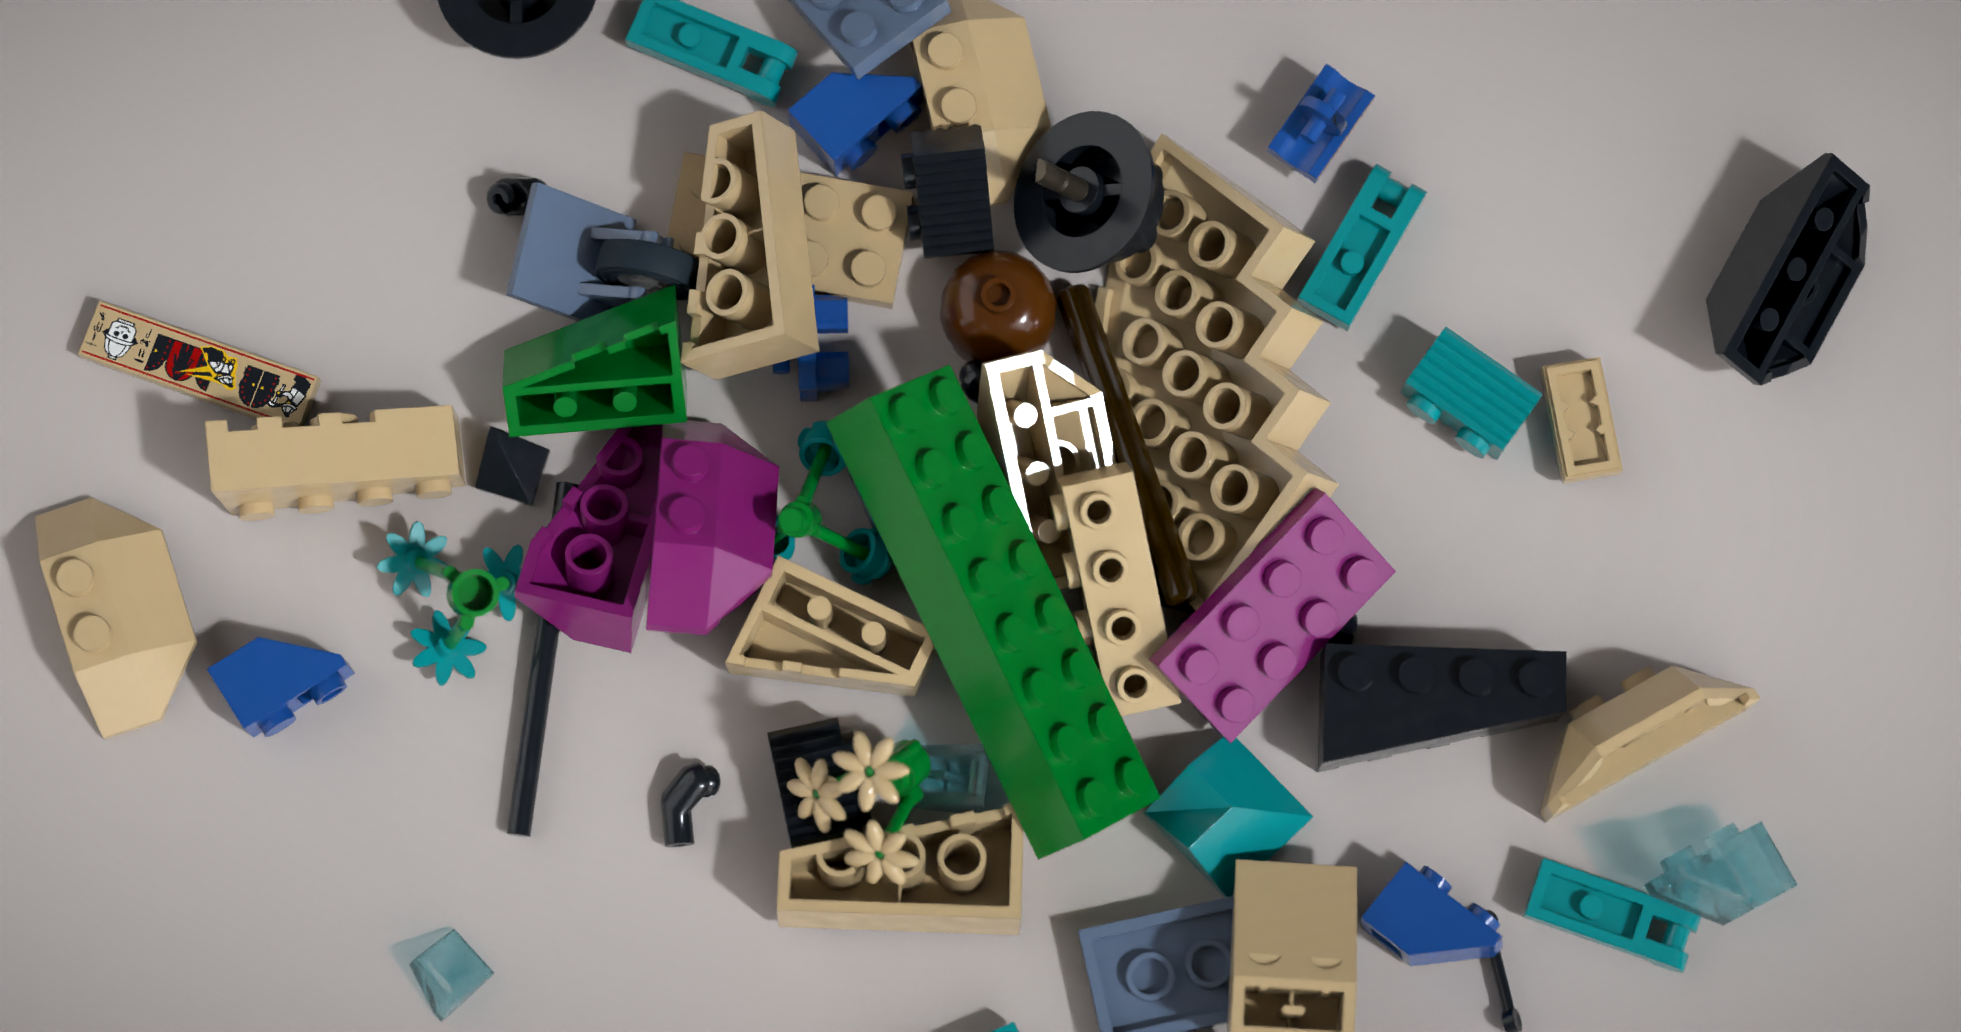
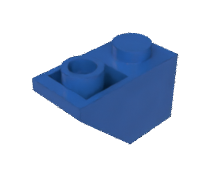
[788,72,923,176]
[207,637,355,737]
[1361,862,1503,966]

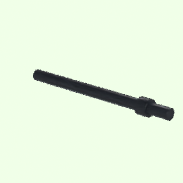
[507,482,578,837]

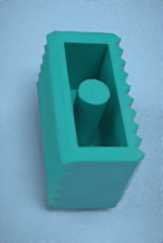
[1401,327,1543,460]

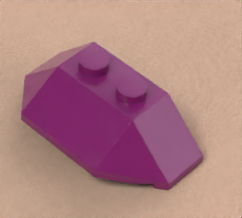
[646,420,779,635]

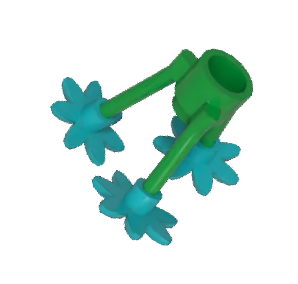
[376,521,523,686]

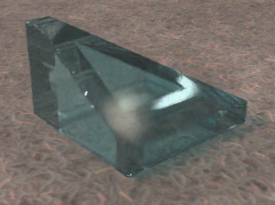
[410,929,494,1022]

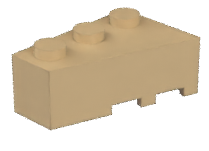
[725,555,937,697]

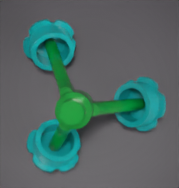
[773,420,893,585]

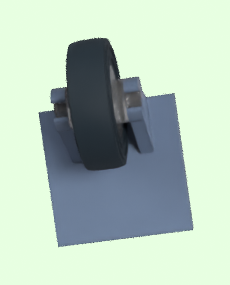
[506,182,699,321]

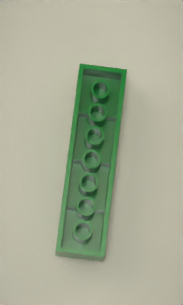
[826,364,1161,860]

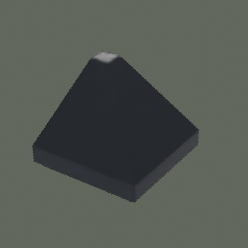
[475,426,550,506]

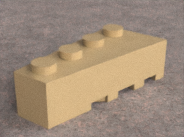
[205,405,466,521]
[777,803,1024,935]

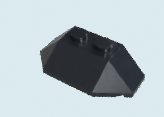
[1706,153,1870,386]

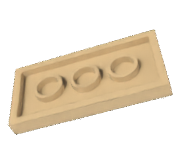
[667,152,914,309]

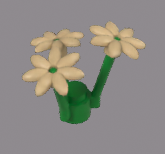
[787,731,931,885]

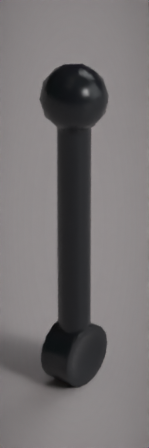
[1486,910,1522,1032]

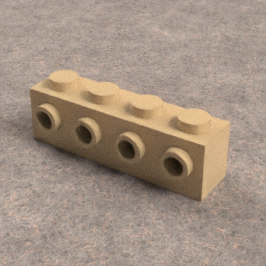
[1049,462,1181,716]

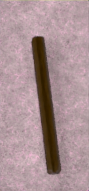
[1057,284,1199,607]

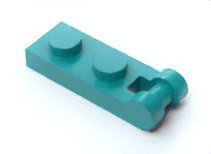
[625,0,798,107]
[1297,163,1427,331]
[1522,858,1702,973]

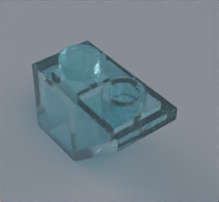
[1644,821,1798,926]

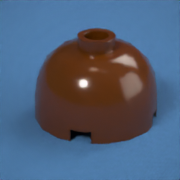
[940,250,1057,363]

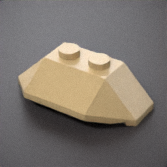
[909,0,1051,207]
[977,349,1117,589]
[35,497,198,739]
[1540,665,1761,823]

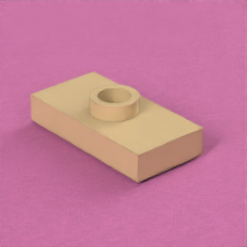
[1540,357,1623,484]

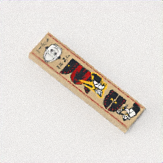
[78,300,321,427]

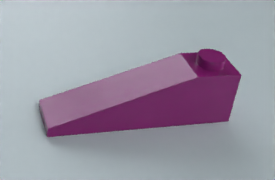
[515,419,691,653]

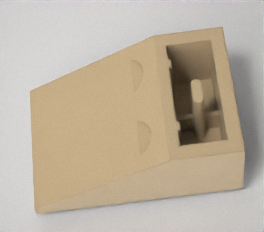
[1227,859,1357,1032]

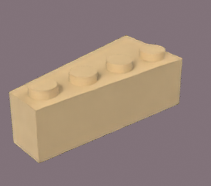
[681,110,819,380]

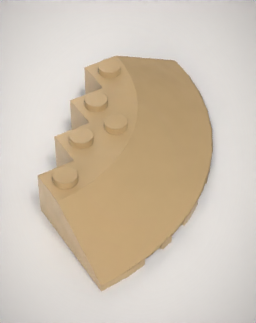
[1095,133,1339,610]

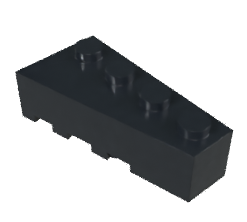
[1318,643,1566,772]

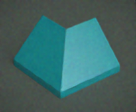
[1144,738,1313,898]

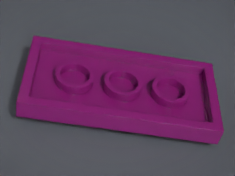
[1148,487,1396,743]

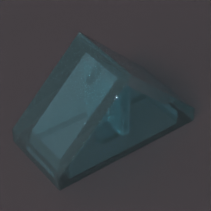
[891,744,990,814]

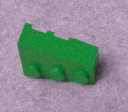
[502,284,687,437]

